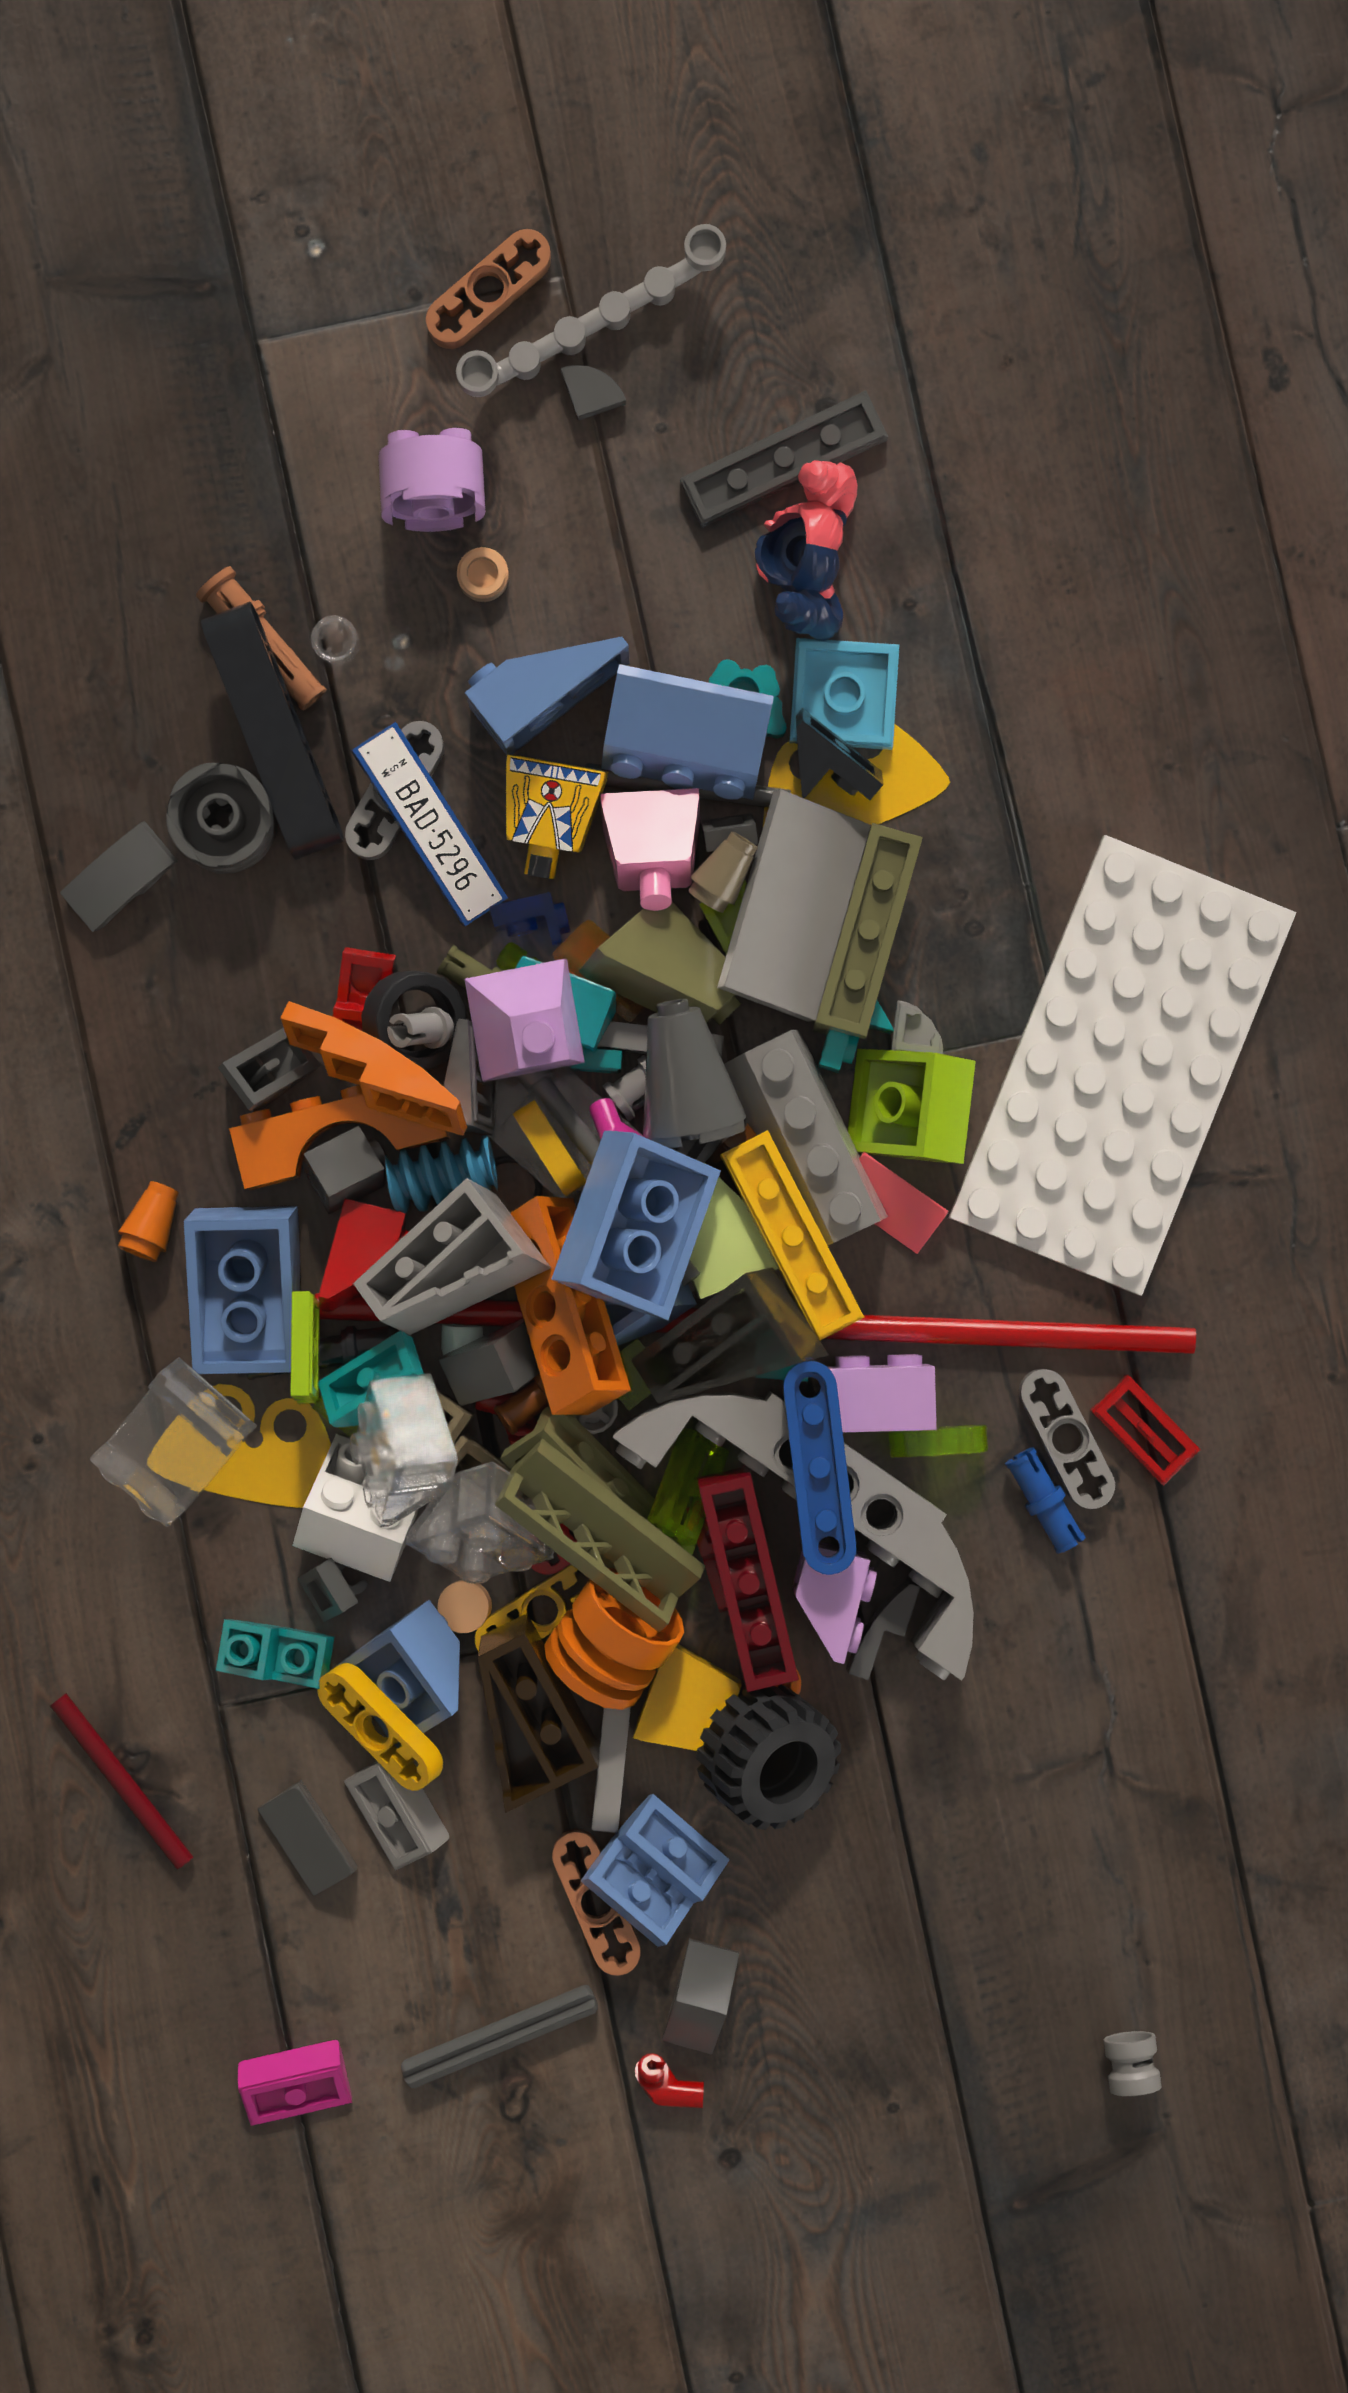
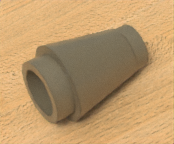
[688,831,758,913]

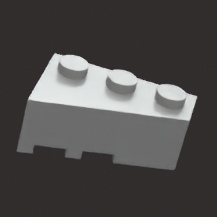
[353,1178,551,1335]

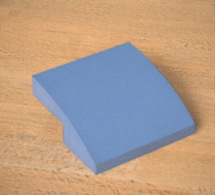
[581,1794,730,1947]

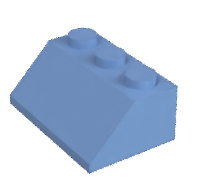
[601,664,774,800]
[551,1130,721,1320]

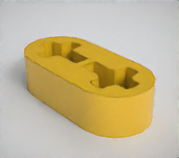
[512,1099,586,1197]

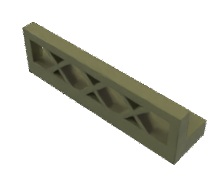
[812,823,923,1039]
[500,1406,697,1569]
[495,1438,705,1632]

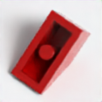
[318,1199,409,1312]

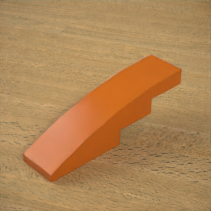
[280,1001,467,1136]

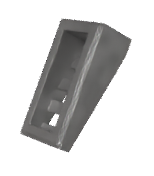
[443,1019,494,1135]

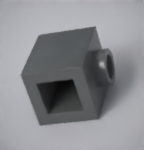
[304,1126,386,1214]

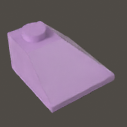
[465,959,585,1082]

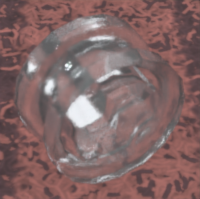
[311,615,361,665]

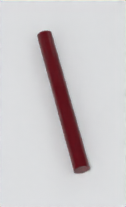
[50,1693,193,1870]

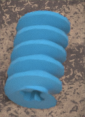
[385,1134,498,1214]

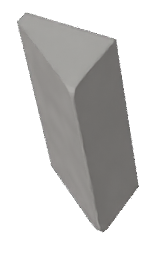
[344,1761,449,1871]

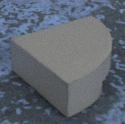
[891,1001,943,1054]

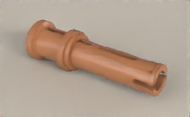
[196,566,327,711]

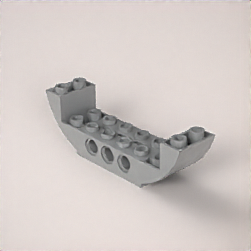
[612,1390,974,1681]

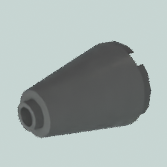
[643,999,747,1148]

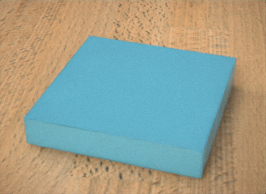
[789,638,899,750]

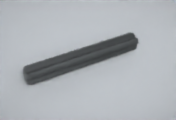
[401,1985,598,2089]

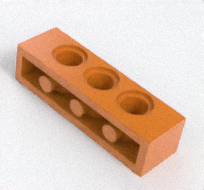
[511,1196,631,1415]

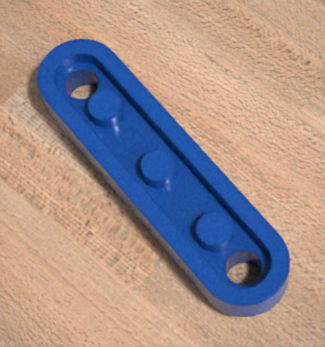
[783,1361,856,1575]

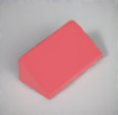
[859,1152,949,1254]

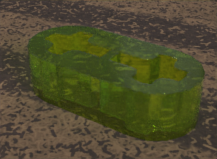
[888,1424,989,1457]

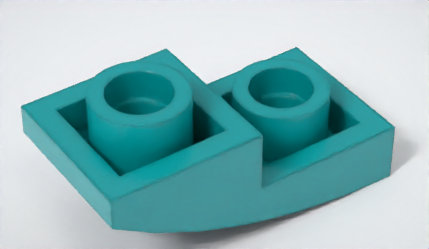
[216,1619,335,1689]

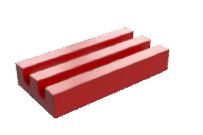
[1090,1374,1201,1486]

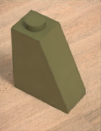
[579,902,741,1025]

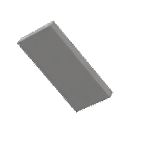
[717,789,871,1022]

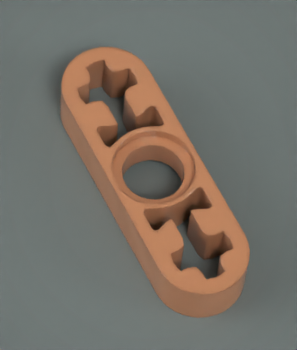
[426,229,551,349]
[552,1828,641,1976]

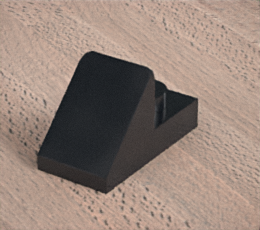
[796,708,883,800]

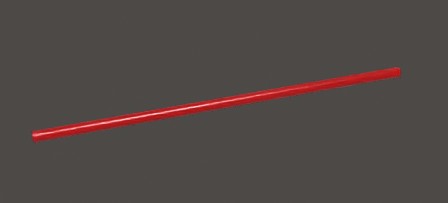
[315,1293,1196,1354]

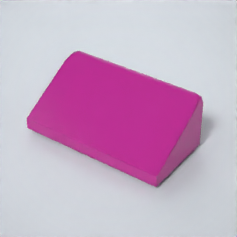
[238,2040,352,2126]

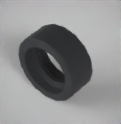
[361,971,466,1070]

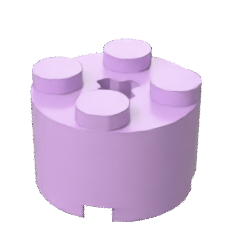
[378,428,486,532]

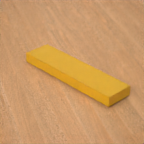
[720,1130,864,1342]

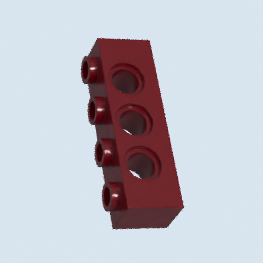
[697,1466,799,1692]

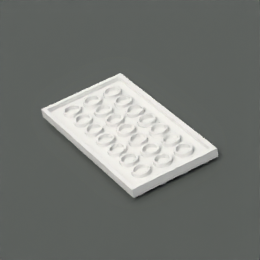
[948,835,1296,1296]

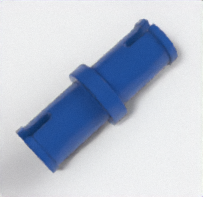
[1005,1447,1086,1554]

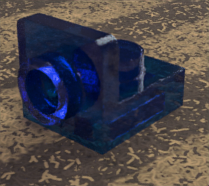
[489,892,571,949]

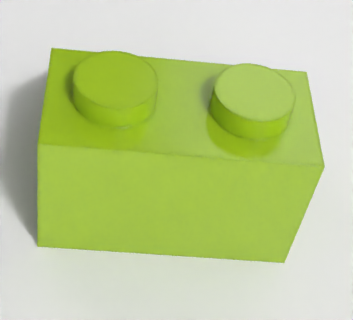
[848,1049,976,1164]

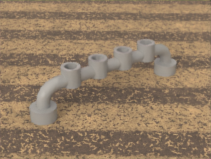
[456,224,726,397]

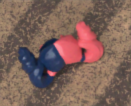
[755,460,858,641]

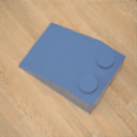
[465,637,630,755]
[184,1206,300,1374]

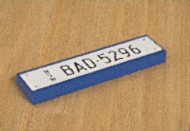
[350,722,508,926]

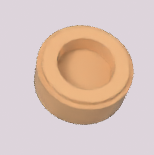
[457,547,509,602]
[438,1580,492,1633]

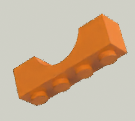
[229,1085,450,1191]

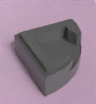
[561,365,626,421]

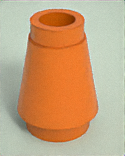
[118,1181,179,1262]

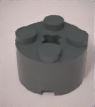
[166,763,278,874]

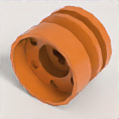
[544,1568,685,1710]

